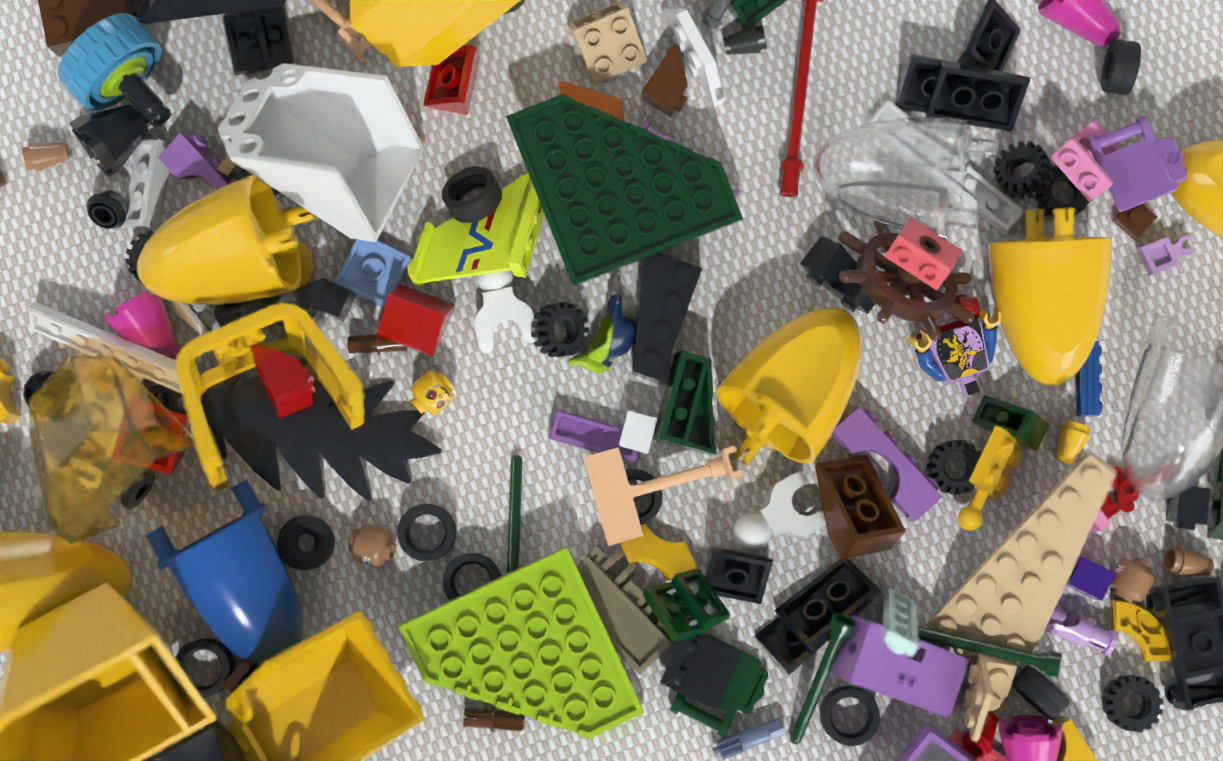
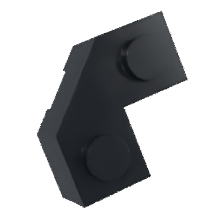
[800,236,876,314]
[274,278,356,336]

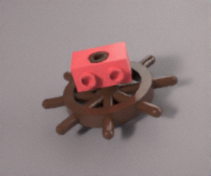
[839,217,975,341]

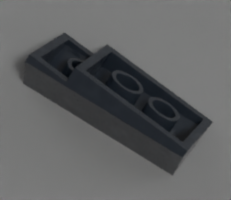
[896,53,1030,132]
[754,558,882,676]

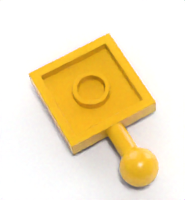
[958,426,1023,531]

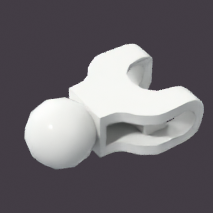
[474,270,538,354]
[733,471,826,551]

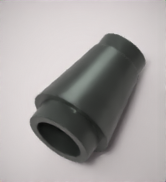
[723,24,767,55]

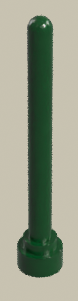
[507,455,523,574]
[790,613,857,745]
[917,626,1062,678]

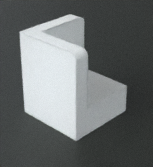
[619,411,657,455]

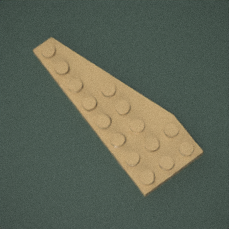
[926,450,1116,665]

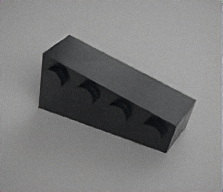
[632,253,702,384]

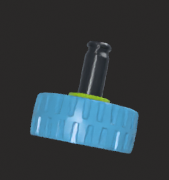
[58,13,171,127]

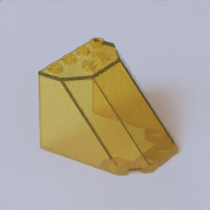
[29,355,196,545]

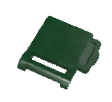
[669,634,768,738]

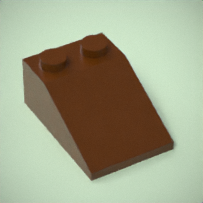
[38,0,129,58]
[815,455,906,560]

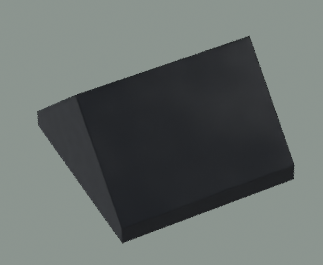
[956,0,1021,71]
[704,546,773,604]

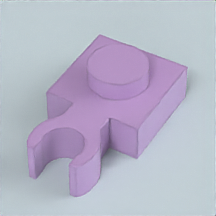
[1137,235,1196,276]

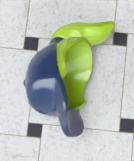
[568,294,636,373]

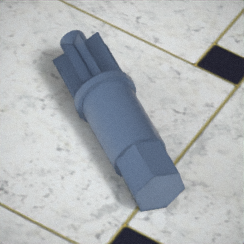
[713,717,786,760]

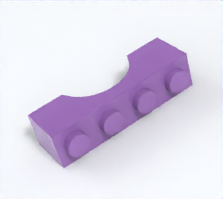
[158,132,241,190]
[831,407,942,522]

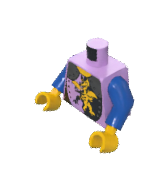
[908,307,1002,397]

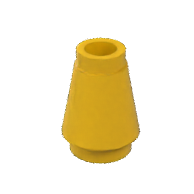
[1055,419,1091,465]

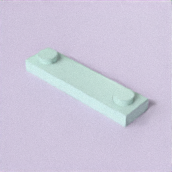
[883,587,919,657]

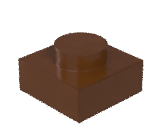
[1112,204,1157,240]

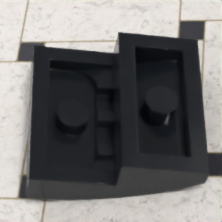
[222,5,294,76]

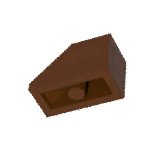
[641,42,689,118]

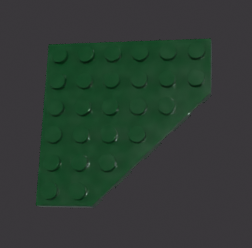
[506,94,743,287]

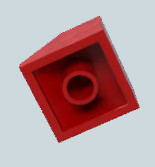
[250,344,316,419]

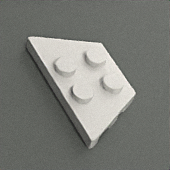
[661,4,724,107]

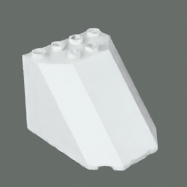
[217,63,424,242]

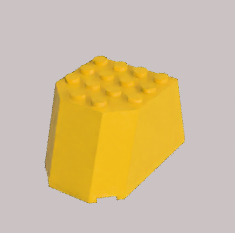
[0,582,216,761]

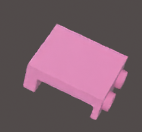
[1050,119,1122,202]

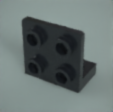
[660,634,741,709]

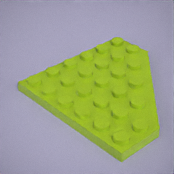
[398,546,645,739]

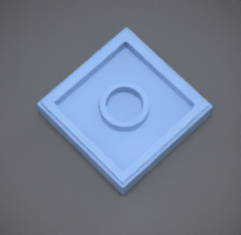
[334,239,414,309]

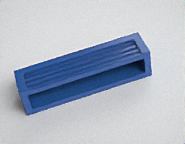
[1075,341,1103,417]

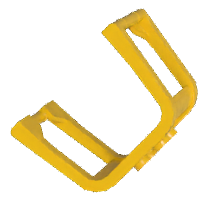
[175,303,365,492]

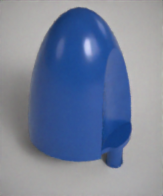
[145,479,303,666]

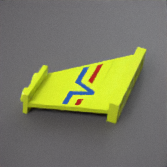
[408,173,545,289]

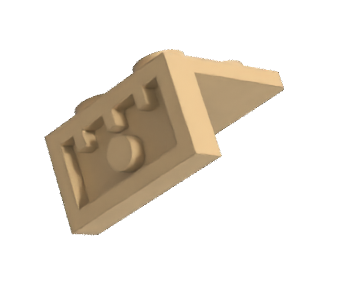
[567,1,647,84]
[961,653,1017,741]

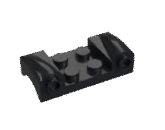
[1146,577,1223,711]

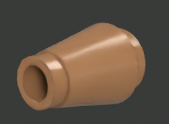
[22,142,70,172]
[1164,545,1214,576]

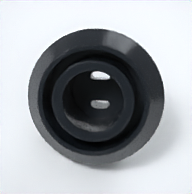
[86,190,127,229]

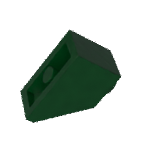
[971,395,1050,452]

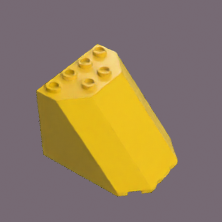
[349,0,521,67]
[226,610,426,761]

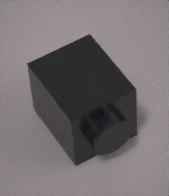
[1166,484,1211,530]

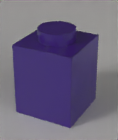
[1065,556,1115,601]

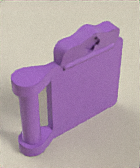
[1086,115,1187,212]

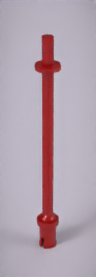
[779,0,824,198]

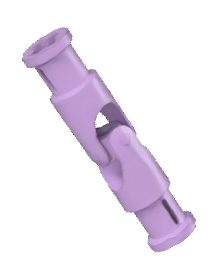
[1045,607,1118,656]

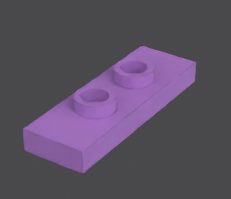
[548,410,639,464]

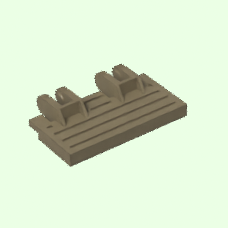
[577,545,673,675]

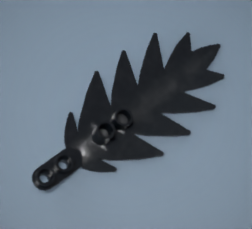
[144,358,442,501]

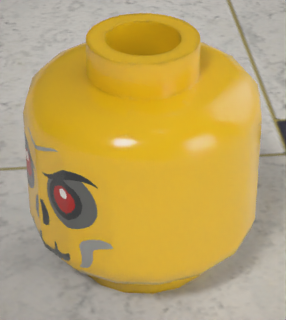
[410,370,455,415]

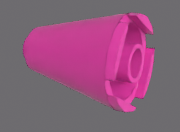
[1037,0,1121,47]
[103,291,181,361]
[999,715,1063,761]

